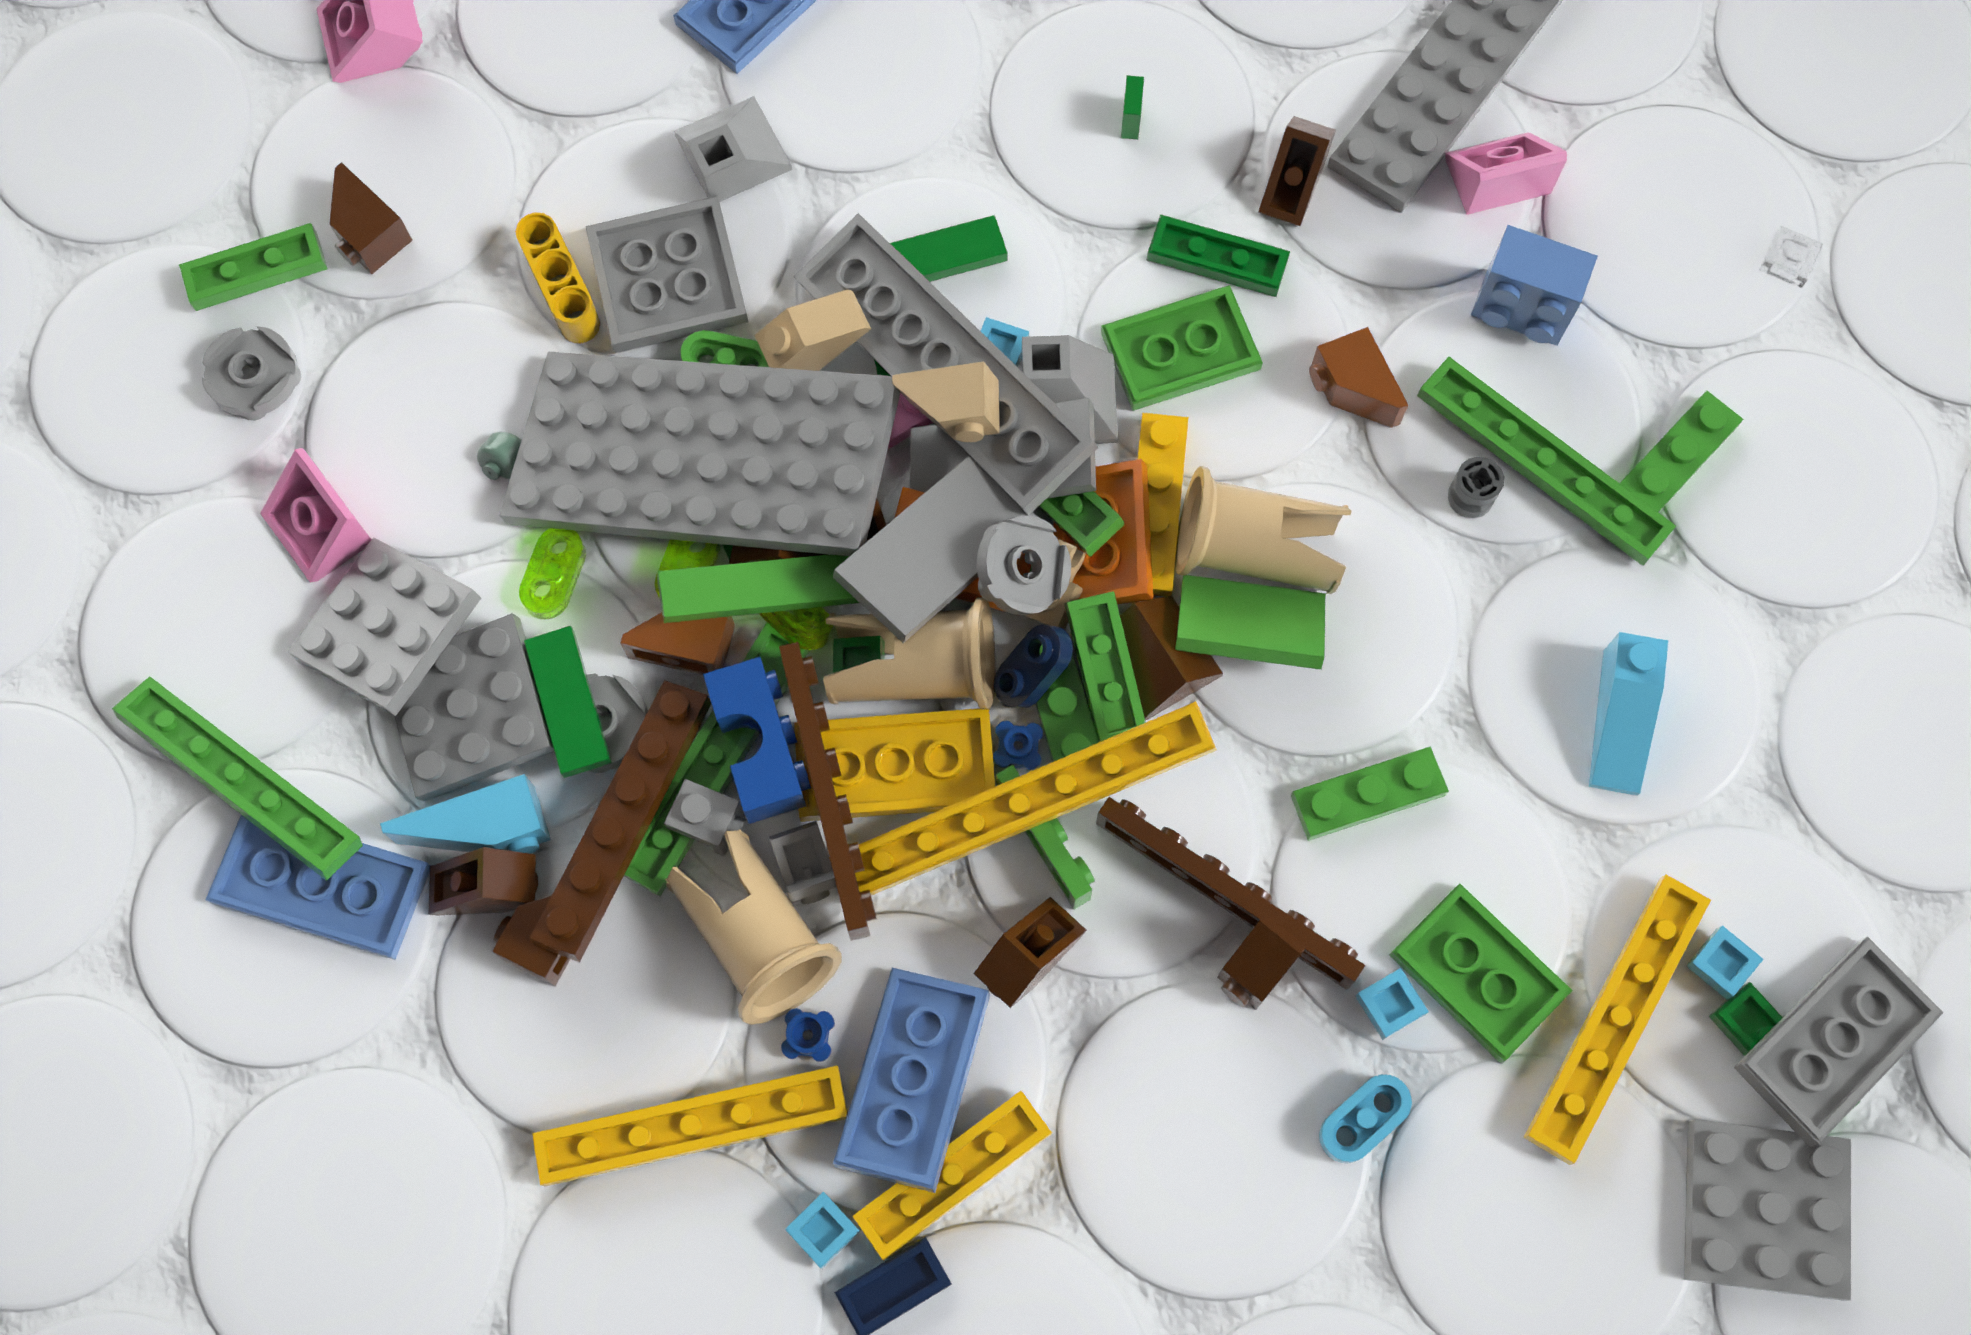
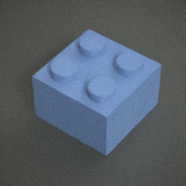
[1471,225,1598,346]

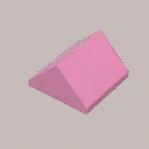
[1445,132,1567,215]
[260,448,372,583]

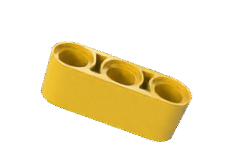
[515,212,600,343]

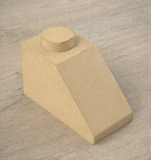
[754,289,871,371]
[892,361,1000,442]

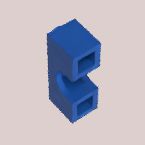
[703,657,811,824]

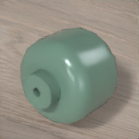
[477,431,521,480]

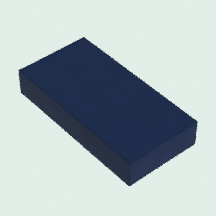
[834,1237,952,1335]

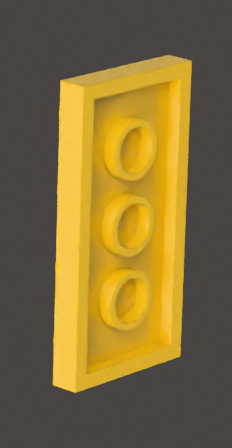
[794,708,995,822]

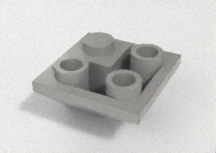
[674,96,792,202]
[1021,335,1118,444]

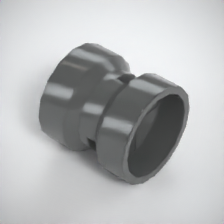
[1447,457,1504,518]

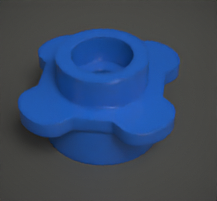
[993,721,1043,770]
[781,1008,835,1062]

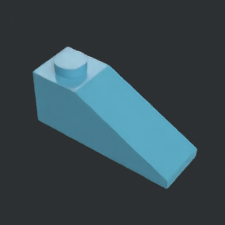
[1589,632,1669,796]
[380,774,551,854]

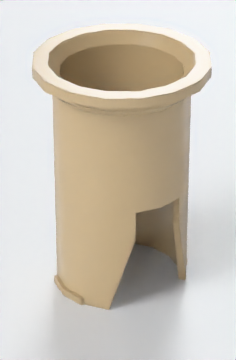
[1175,466,1352,594]
[823,597,996,710]
[665,829,842,1025]

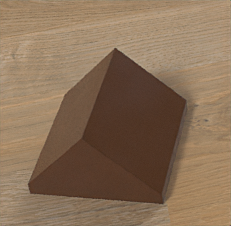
[1120,596,1223,721]

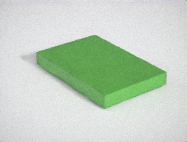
[1101,285,1263,411]
[1175,575,1326,670]
[1389,883,1573,1063]

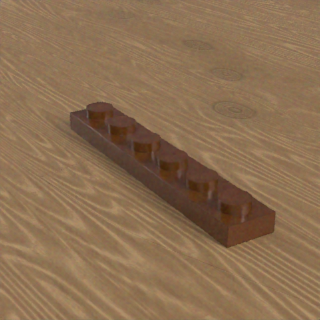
[779,642,877,941]
[530,680,712,962]
[1096,797,1365,990]

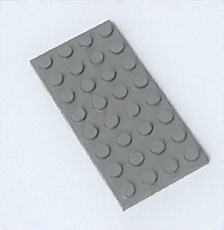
[499,352,900,556]

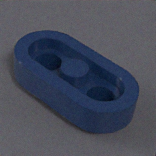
[994,625,1073,708]

